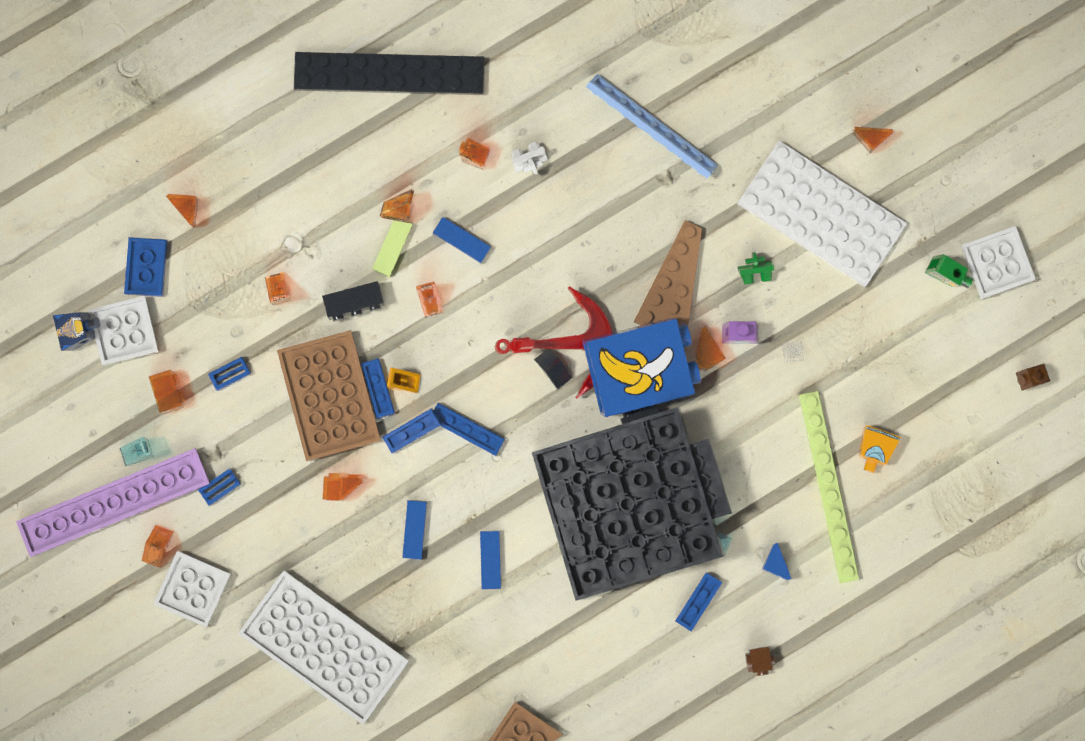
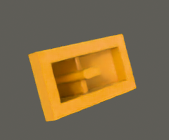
[387,367,421,393]

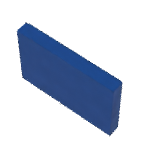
[124,237,167,297]

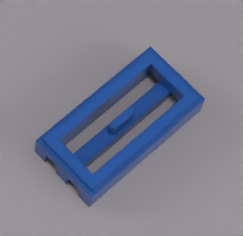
[208,357,251,391]
[198,468,241,506]

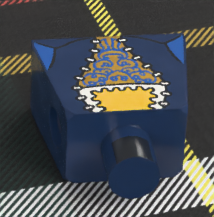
[53,312,101,351]

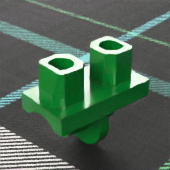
[737,252,774,285]

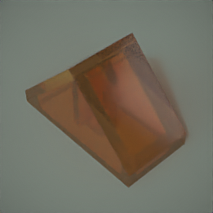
[852,127,893,154]
[380,189,414,223]
[166,194,198,228]
[265,272,291,306]
[416,282,443,318]
[141,525,174,568]

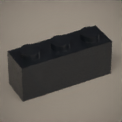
[322,281,384,322]

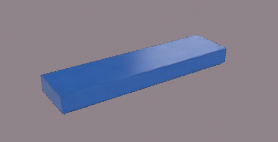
[434,403,505,456]

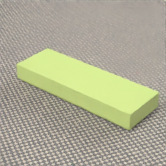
[372,217,413,277]

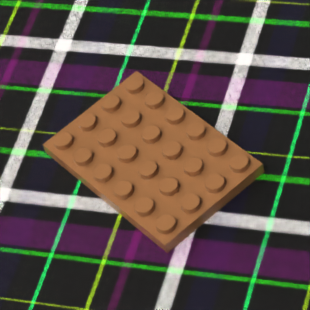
[277,330,381,461]

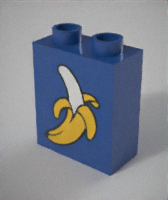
[582,318,701,417]

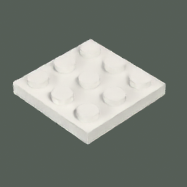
[961,226,1036,299]
[89,296,159,366]
[154,551,231,627]

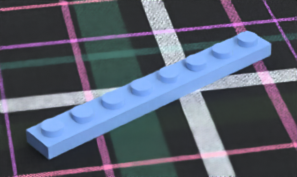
[586,74,718,178]

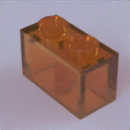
[148,370,186,415]

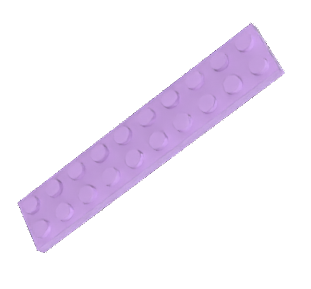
[16,448,210,557]

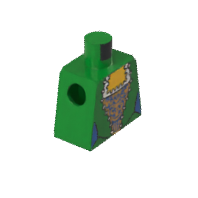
[925,254,973,289]

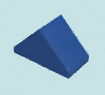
[761,543,792,581]

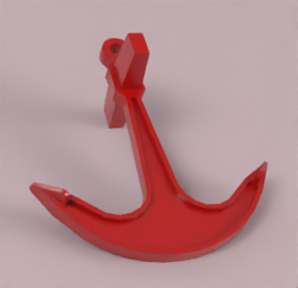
[494,286,612,399]

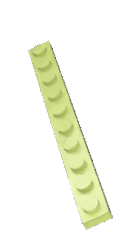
[799,391,859,584]

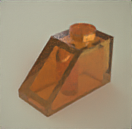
[695,326,726,372]

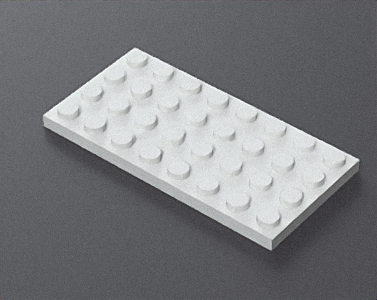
[737,141,907,287]
[238,571,409,724]

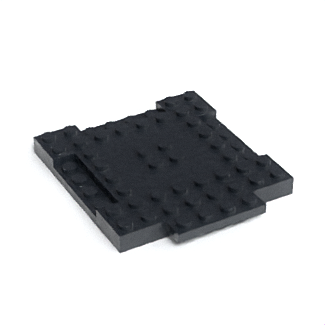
[532,407,732,601]

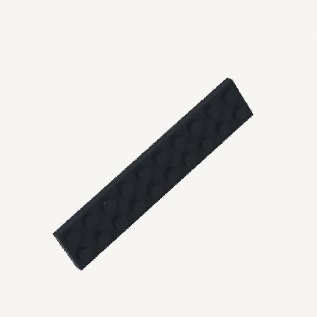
[294,52,484,95]

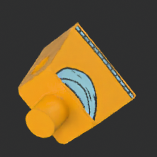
[859,425,901,473]

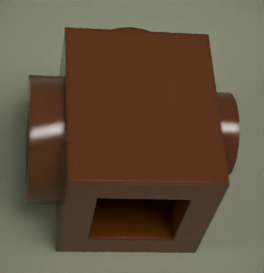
[1016,363,1050,391]
[745,646,775,676]

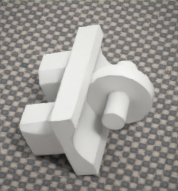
[511,141,548,175]

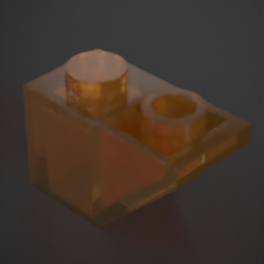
[459,137,490,170]
[322,473,364,501]

